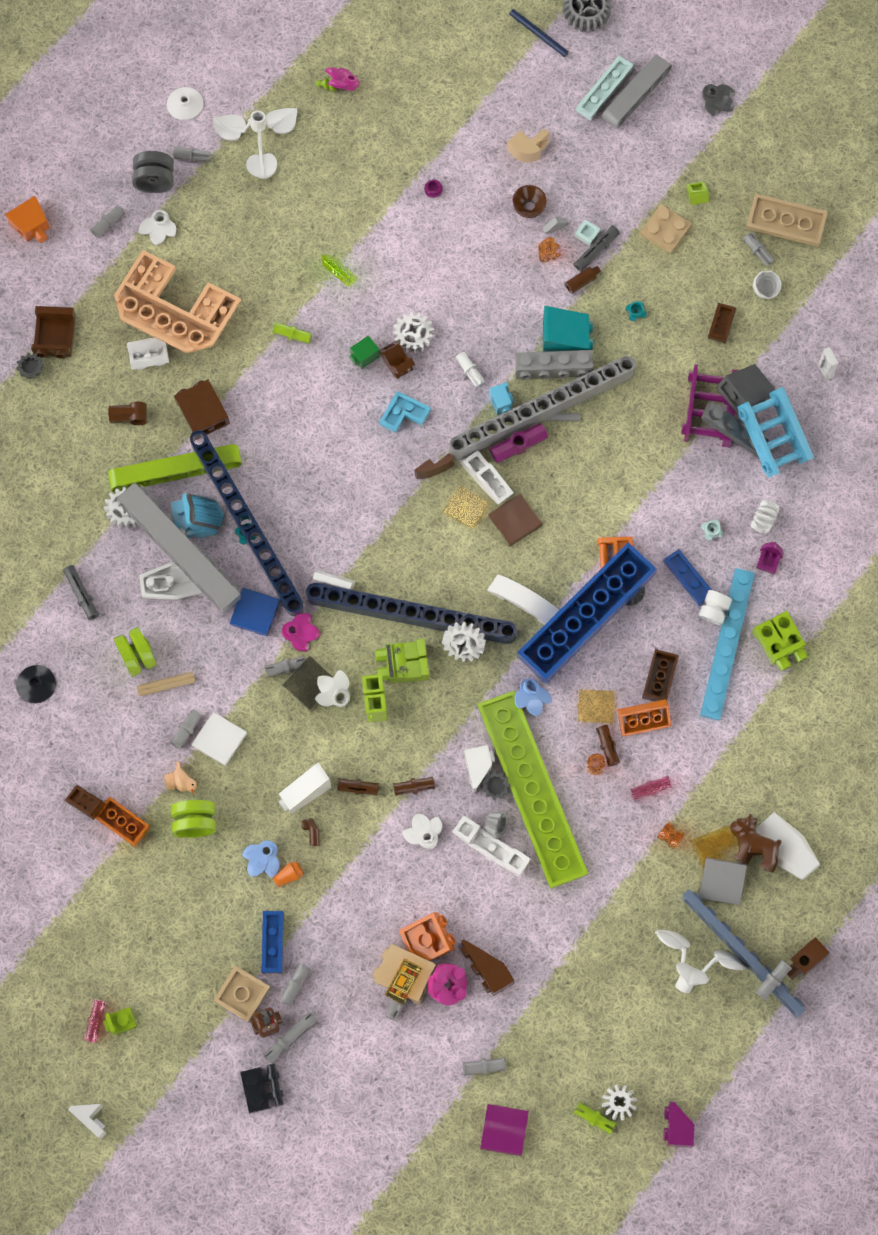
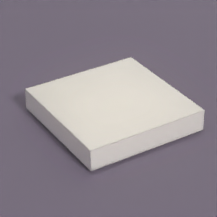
[192,712,247,767]

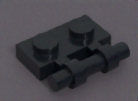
[240,1064,284,1114]

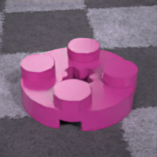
[428,963,467,1006]

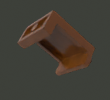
[31,306,76,359]
[174,379,230,440]

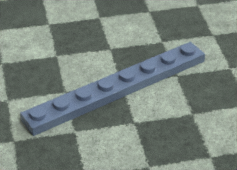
[681,890,805,1018]

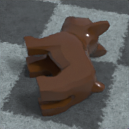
[730,814,782,873]

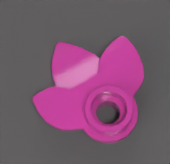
[325,67,360,91]
[281,613,321,652]

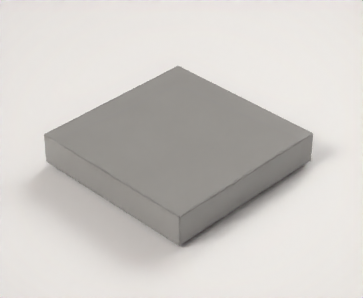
[699,857,747,905]

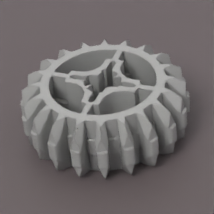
[562,0,612,32]

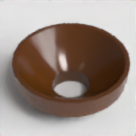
[512,185,547,218]

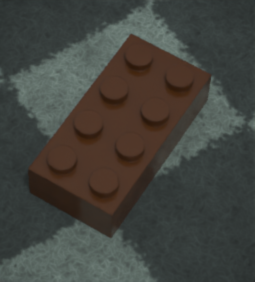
[642,649,679,702]

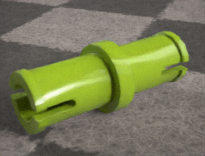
[272,322,312,345]
[573,1102,616,1135]

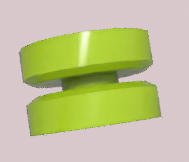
[113,627,157,678]
[170,800,216,838]

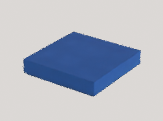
[230,588,280,636]

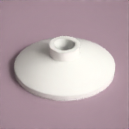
[167,87,204,120]

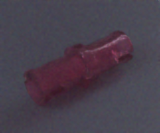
[630,775,672,801]
[83,999,107,1043]

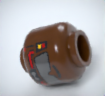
[250,1007,282,1038]

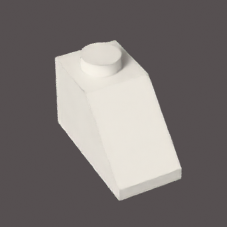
[464,745,495,793]

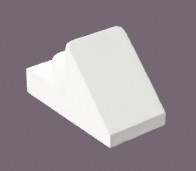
[68,1104,106,1139]

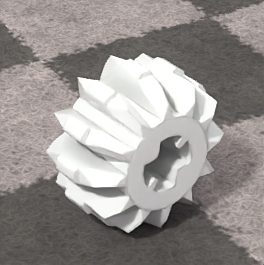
[751,499,779,534]
[602,1084,637,1121]

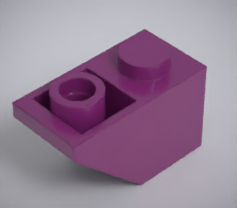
[663,1101,695,1148]

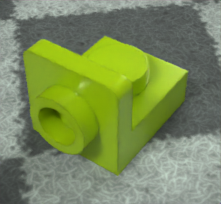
[103,1007,137,1036]

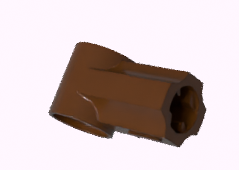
[108,401,147,425]

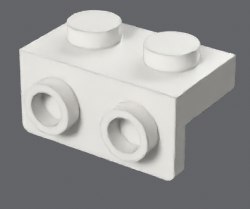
[127,337,169,370]

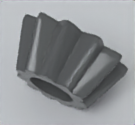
[16,353,44,379]
[482,771,510,800]

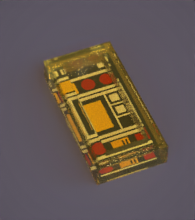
[385,958,423,1005]

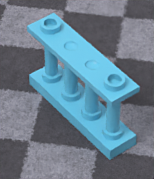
[737,387,814,478]

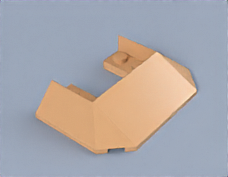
[114,250,241,353]

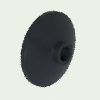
[16,665,56,703]

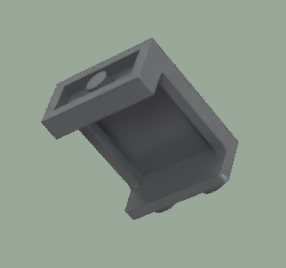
[716,364,776,417]

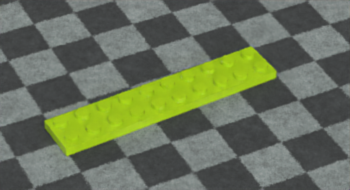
[477,690,588,889]

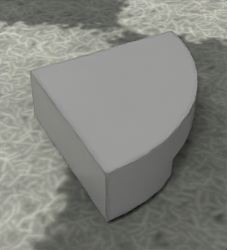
[542,217,568,234]

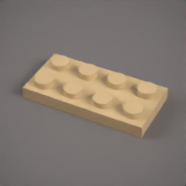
[746,193,828,247]

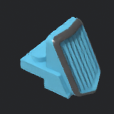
[171,493,225,538]

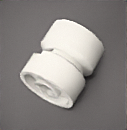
[698,590,732,626]

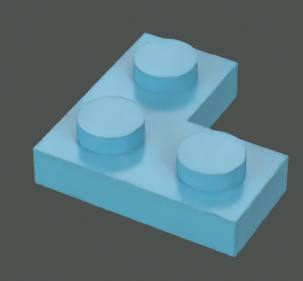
[379,391,431,433]

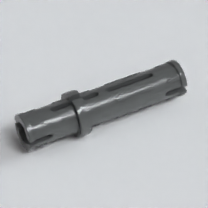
[573,225,620,272]
[63,565,99,621]

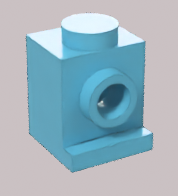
[489,382,514,415]

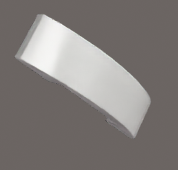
[487,575,559,625]
[452,816,531,876]

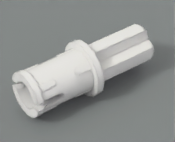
[456,352,485,387]

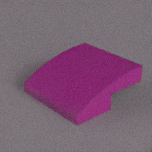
[480,1104,529,1156]

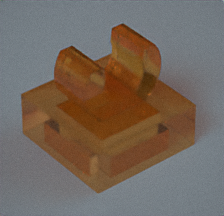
[538,237,561,263]

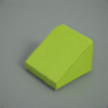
[686,181,709,205]

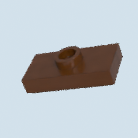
[708,303,736,343]
[64,785,106,820]

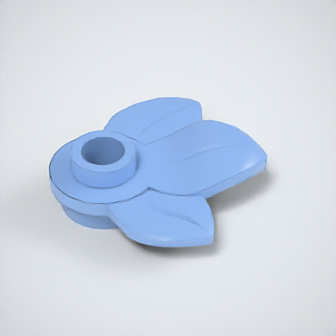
[515,679,552,716]
[242,840,280,878]

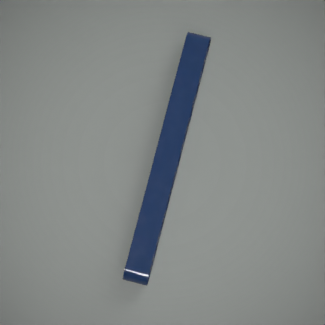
[190,430,303,616]
[306,583,517,644]

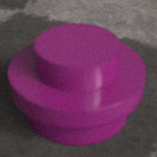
[424,179,443,198]

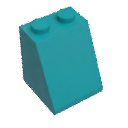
[543,306,593,352]

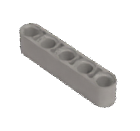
[602,54,672,129]

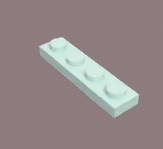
[576,56,634,121]

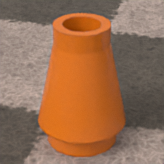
[273,861,304,887]

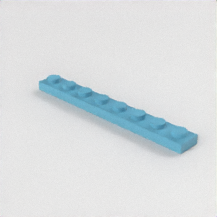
[700,568,754,721]

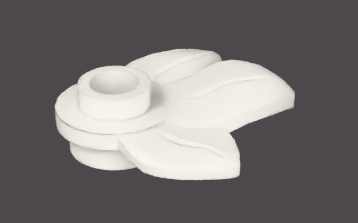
[139,210,176,246]
[315,670,350,707]
[402,813,442,849]

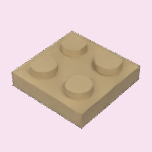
[640,204,692,254]
[213,966,271,1023]

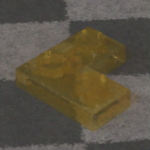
[691,825,737,871]

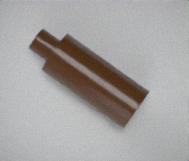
[564,266,601,294]

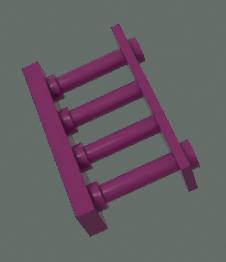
[681,364,738,448]

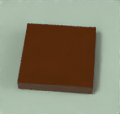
[488,494,542,546]

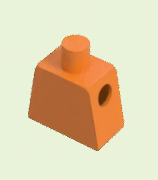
[5,196,50,243]

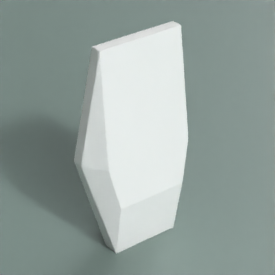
[139,562,203,600]
[755,812,820,881]

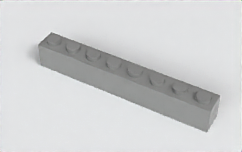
[117,483,241,614]

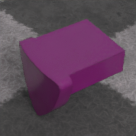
[756,542,784,575]

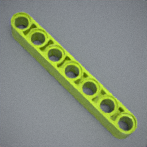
[108,444,242,492]

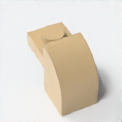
[507,128,549,162]

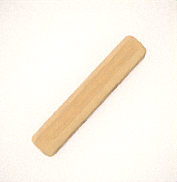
[137,672,196,696]

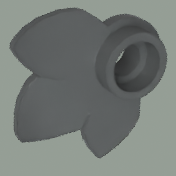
[702,84,735,116]

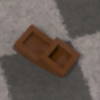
[414,453,454,479]

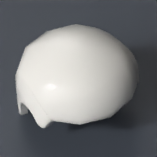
[753,271,782,299]

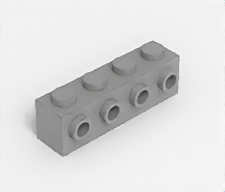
[515,350,593,380]

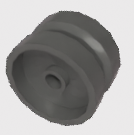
[132,151,174,193]

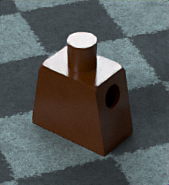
[787,937,830,980]

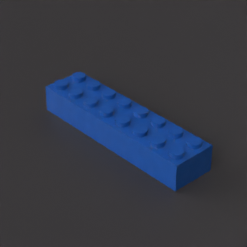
[517,542,657,684]

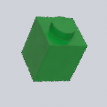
[349,335,380,369]

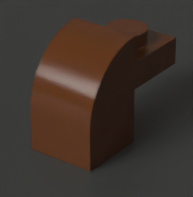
[380,341,415,379]

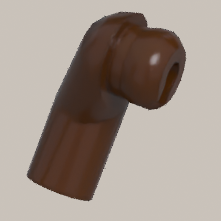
[302,818,320,846]

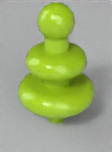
[316,77,336,92]

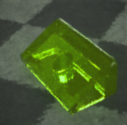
[321,254,358,287]

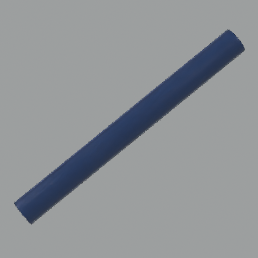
[509,9,569,57]

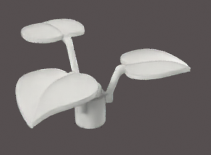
[213,108,297,179]
[654,930,747,993]

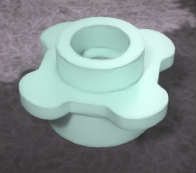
[701,519,723,541]

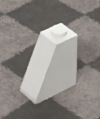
[278,762,331,814]

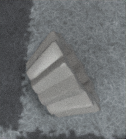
[485,811,509,839]

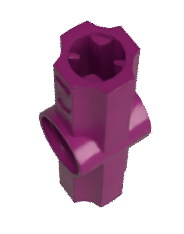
[489,423,548,464]

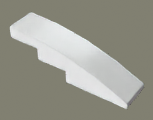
[454,446,514,505]

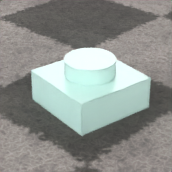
[574,220,601,246]

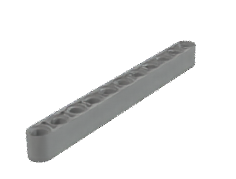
[449,356,636,460]

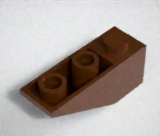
[460,939,515,996]

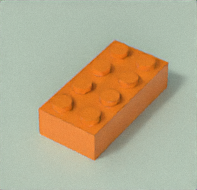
[617,699,671,737]
[95,796,150,848]

